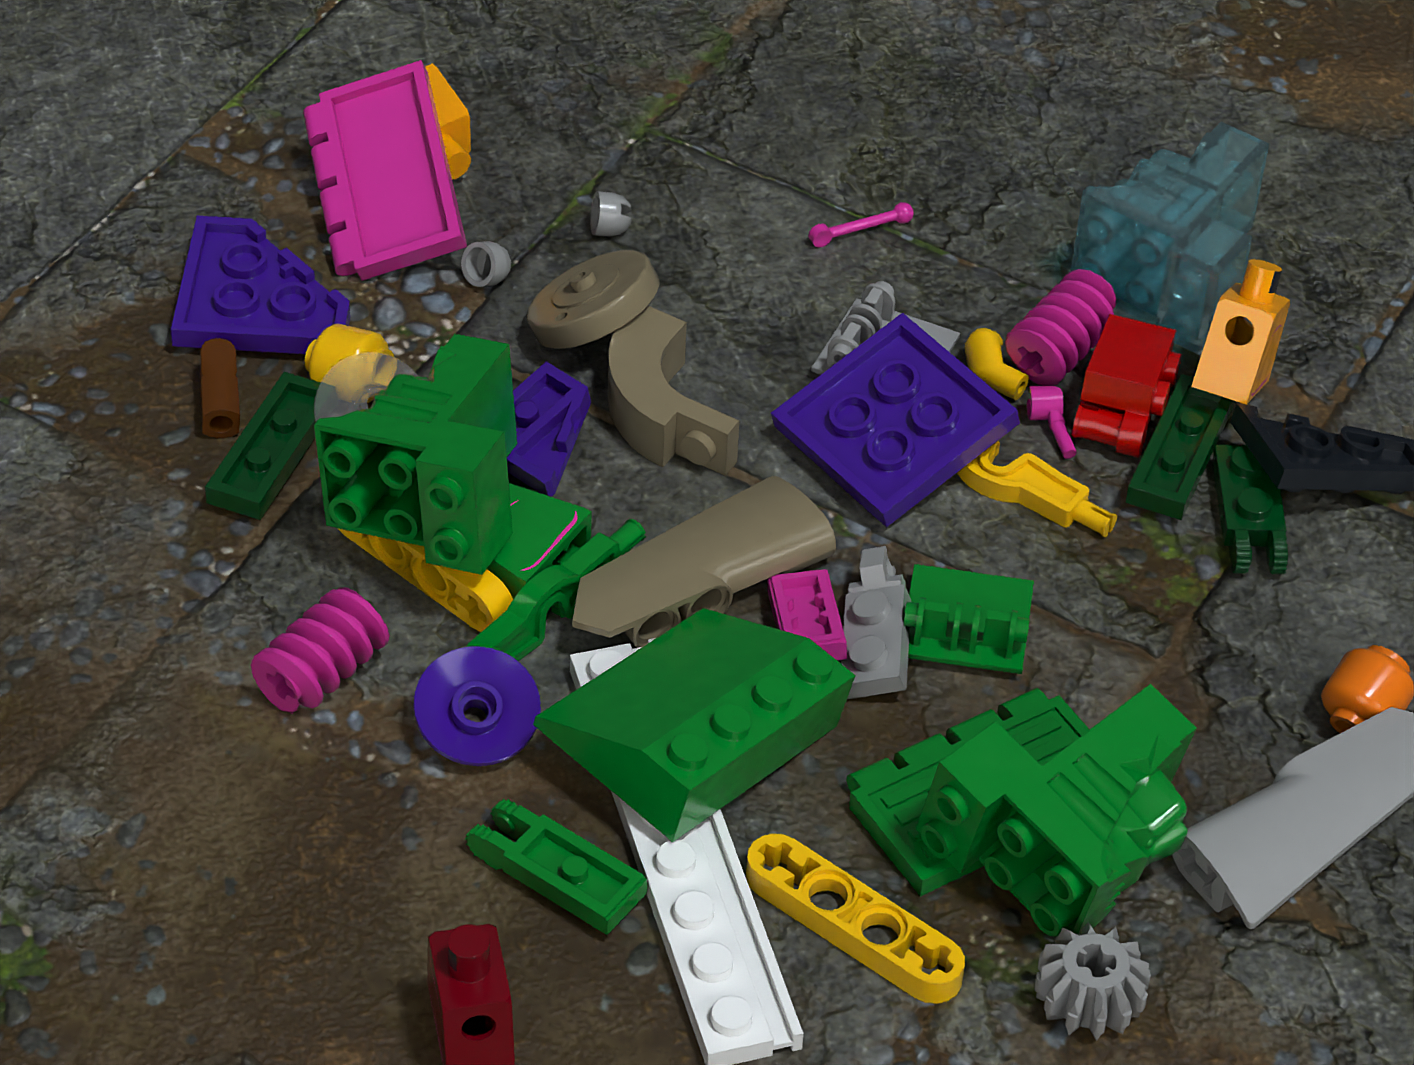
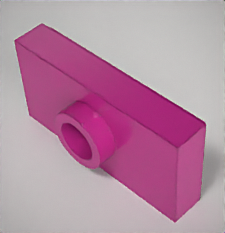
[767,569,847,660]

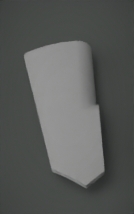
[1172,707,1414,929]

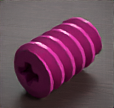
[1005,269,1116,386]
[250,587,390,713]

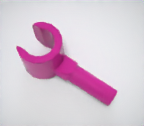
[1027,386,1077,459]

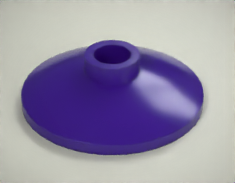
[413,646,541,766]

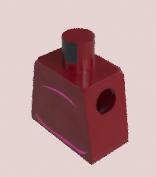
[427,924,515,1065]

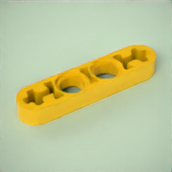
[337,528,513,632]
[746,833,965,1004]

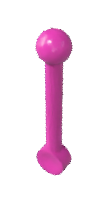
[808,202,914,248]

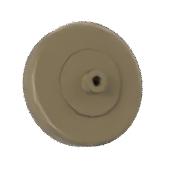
[526,250,659,349]

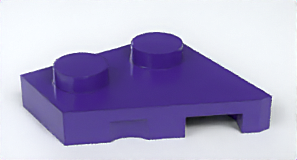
[507,361,591,497]

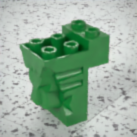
[314,334,517,575]
[915,684,1197,937]

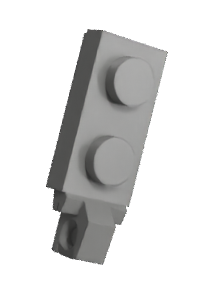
[841,546,911,699]

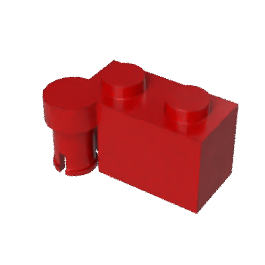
[1072,314,1182,458]

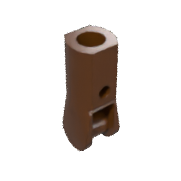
[200,338,240,438]

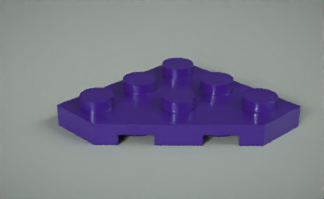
[171,215,351,354]

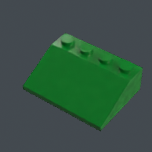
[533,608,856,842]

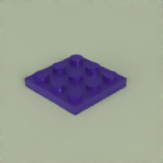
[771,312,1020,528]

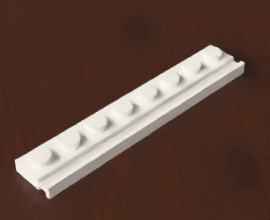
[570,638,803,1065]

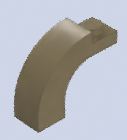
[608,306,740,476]

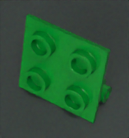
[904,564,1034,674]

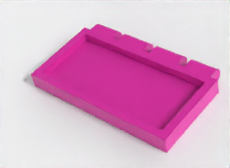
[303,60,467,281]

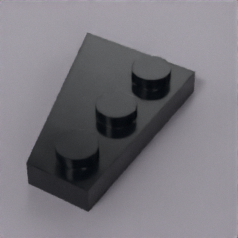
[1230,403,1414,494]

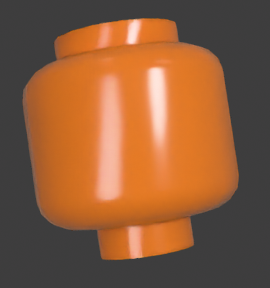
[1321,645,1414,733]

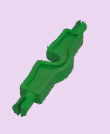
[466,519,646,661]

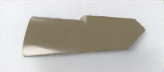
[572,476,836,648]

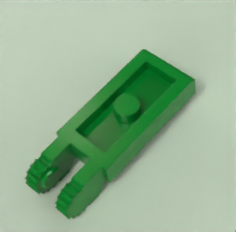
[465,799,648,935]

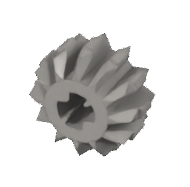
[1034,921,1151,1041]

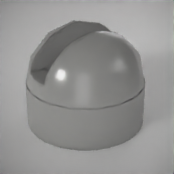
[590,191,632,236]
[461,241,511,287]

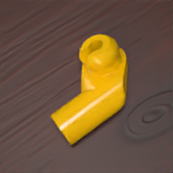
[964,328,1029,400]

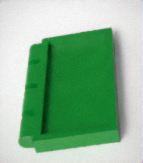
[846,688,1090,897]

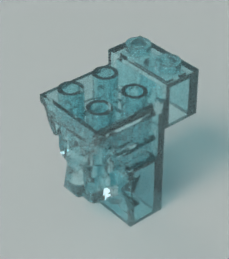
[1071,122,1269,356]

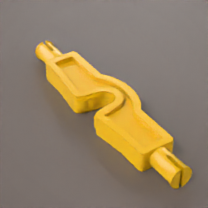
[957,440,1117,537]

